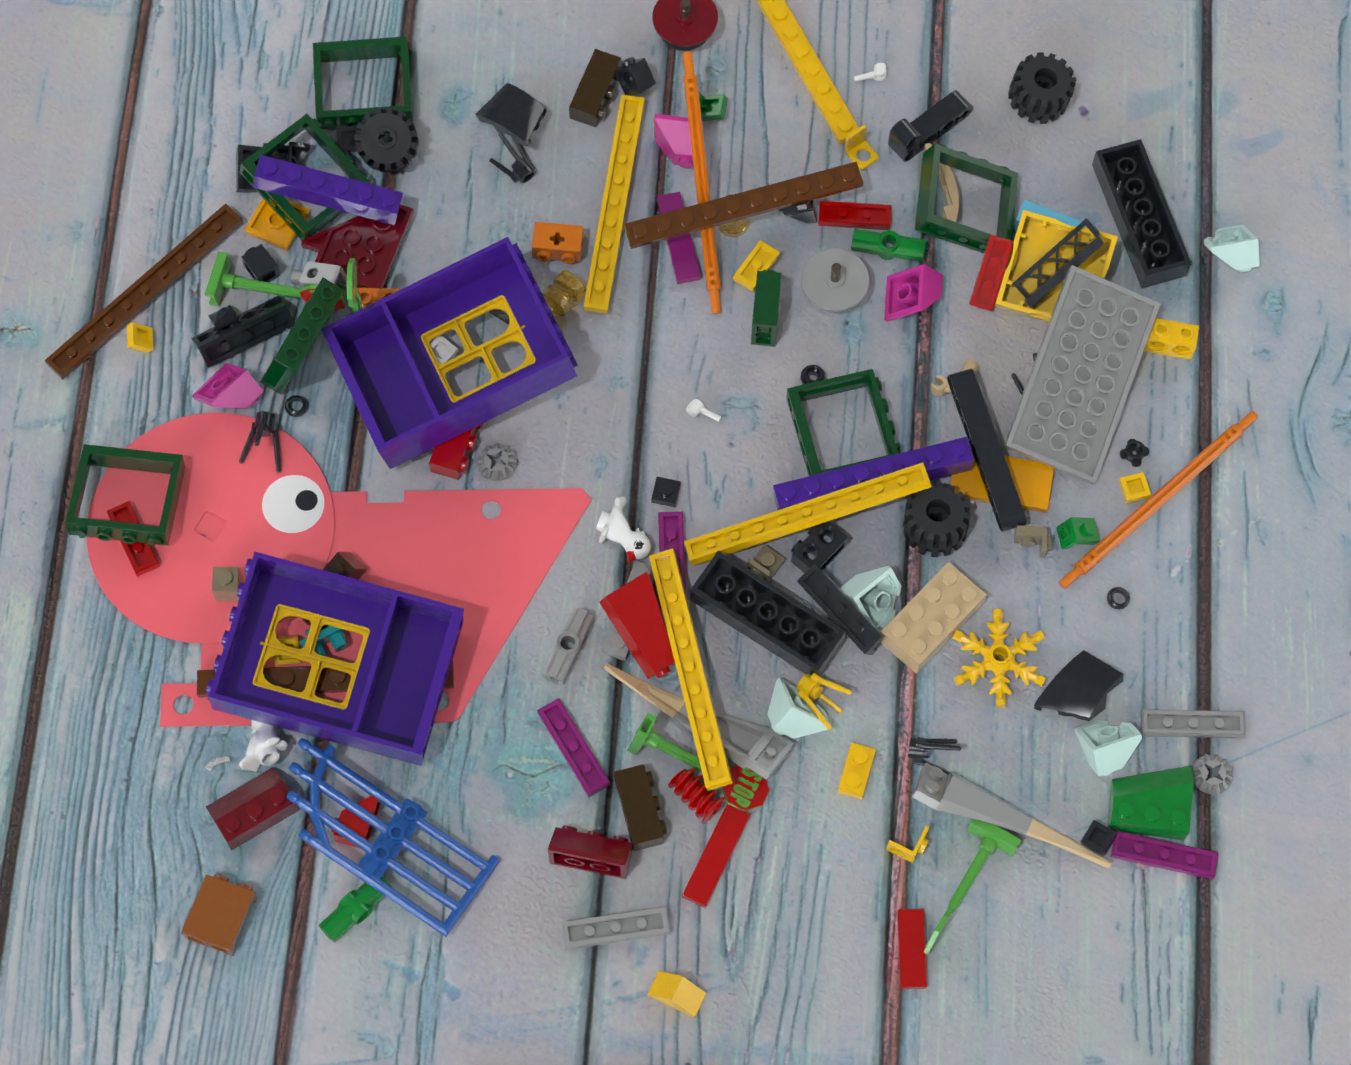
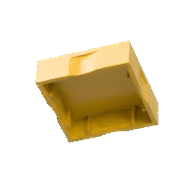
[995,210,1118,322]

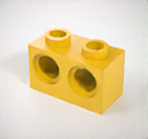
[1143,318,1199,360]

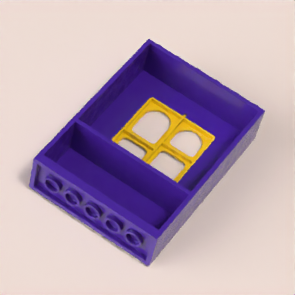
[321,237,578,469]
[206,552,464,766]

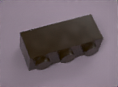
[569,49,622,127]
[614,764,667,851]

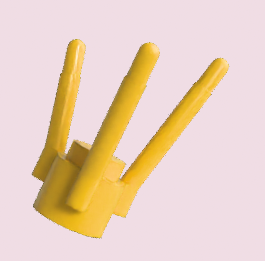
[796,673,852,730]

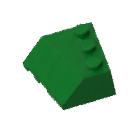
[1107,765,1194,841]

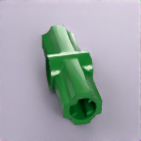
[851,228,926,262]
[318,876,392,943]

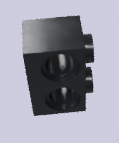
[791,521,848,573]

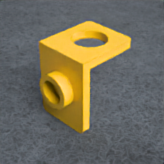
[844,124,879,171]
[886,825,930,863]

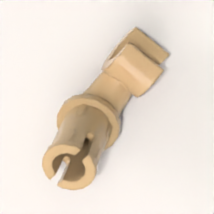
[931,359,980,396]

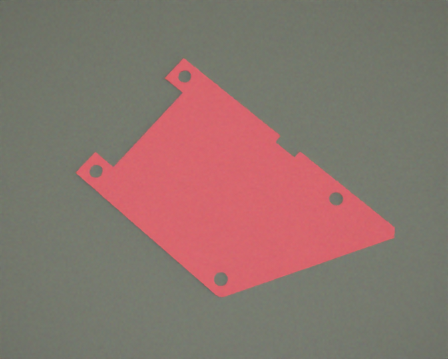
[160,488,591,727]

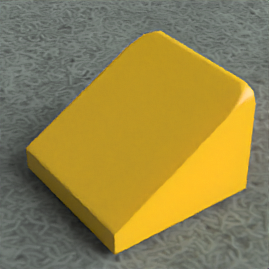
[274,634,301,666]

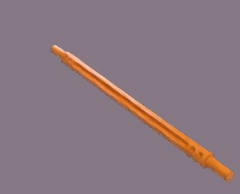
[683,51,721,314]
[1058,411,1258,589]

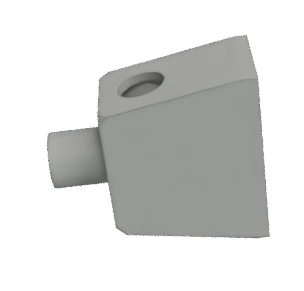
[291,261,348,309]

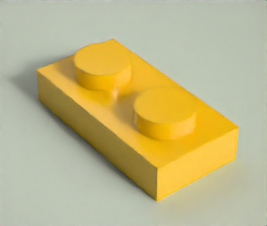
[733,240,780,292]
[837,742,876,799]

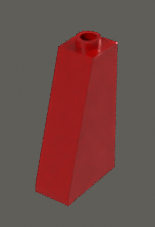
[599,571,675,679]

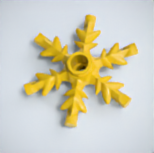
[952,609,1046,708]

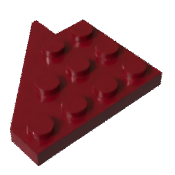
[301,204,414,288]

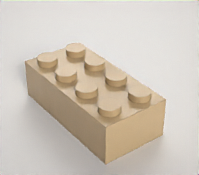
[880,562,987,674]

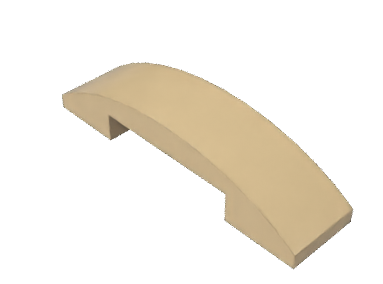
[924,143,959,222]

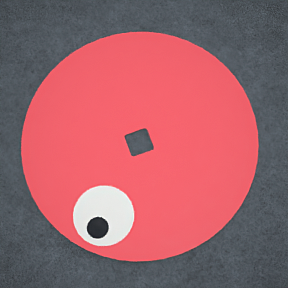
[87,412,335,644]

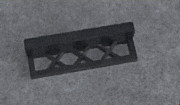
[1013,218,1106,308]
[191,295,295,368]
[797,563,885,655]

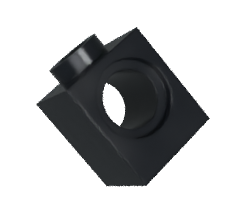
[614,57,656,96]
[241,244,280,283]

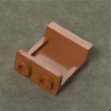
[181,874,258,956]

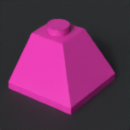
[654,114,694,168]
[884,264,943,322]
[192,363,264,408]

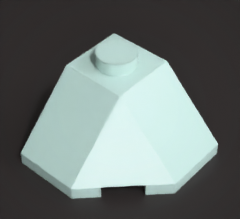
[1204,224,1260,272]
[840,566,901,631]
[767,677,831,739]
[1075,720,1142,777]

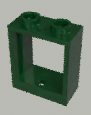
[751,269,782,347]

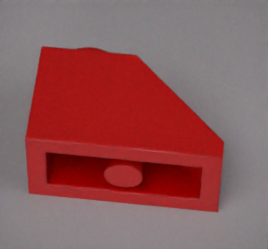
[331,796,381,849]

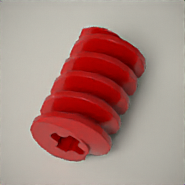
[668,767,724,824]

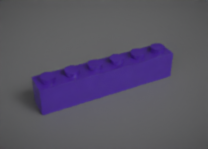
[253,154,403,225]

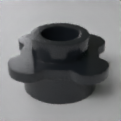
[1119,439,1149,467]

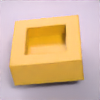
[127,322,154,353]
[1119,472,1151,504]

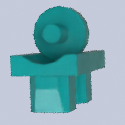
[300,625,348,656]

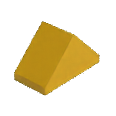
[647,971,706,1018]

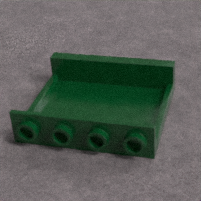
[260,277,344,395]

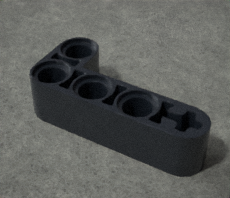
[888,90,973,162]

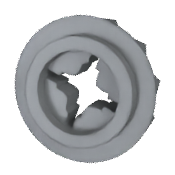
[477,442,517,481]
[1192,754,1233,795]

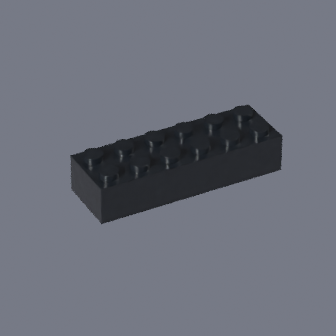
[1092,139,1191,289]
[690,550,846,676]

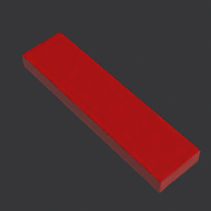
[682,804,750,908]

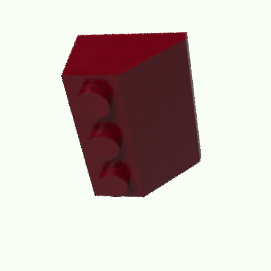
[206,767,299,851]
[548,826,633,879]

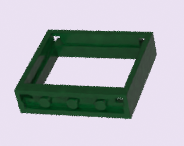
[313,36,413,130]
[240,114,371,241]
[915,144,1018,253]
[786,369,901,476]
[65,444,186,546]

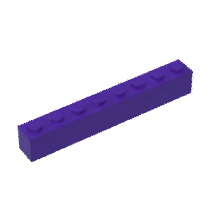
[773,437,974,510]

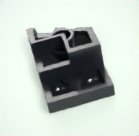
[475,83,547,146]
[236,141,311,193]
[1034,650,1124,721]

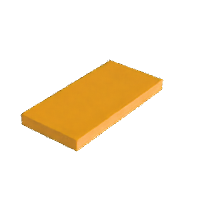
[950,450,1054,513]

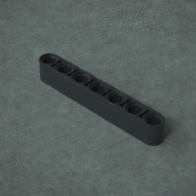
[947,368,1026,532]

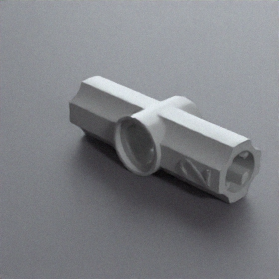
[542,608,594,685]

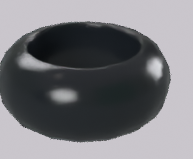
[285,395,307,417]
[1107,587,1130,610]

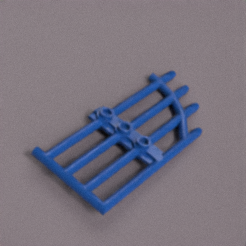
[286,738,500,937]

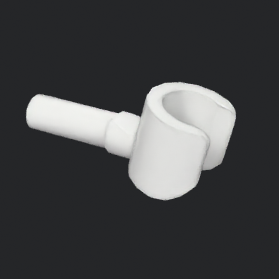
[854,63,887,82]
[686,399,721,422]

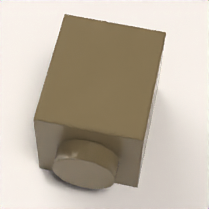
[212,567,243,601]

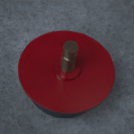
[652,0,718,51]

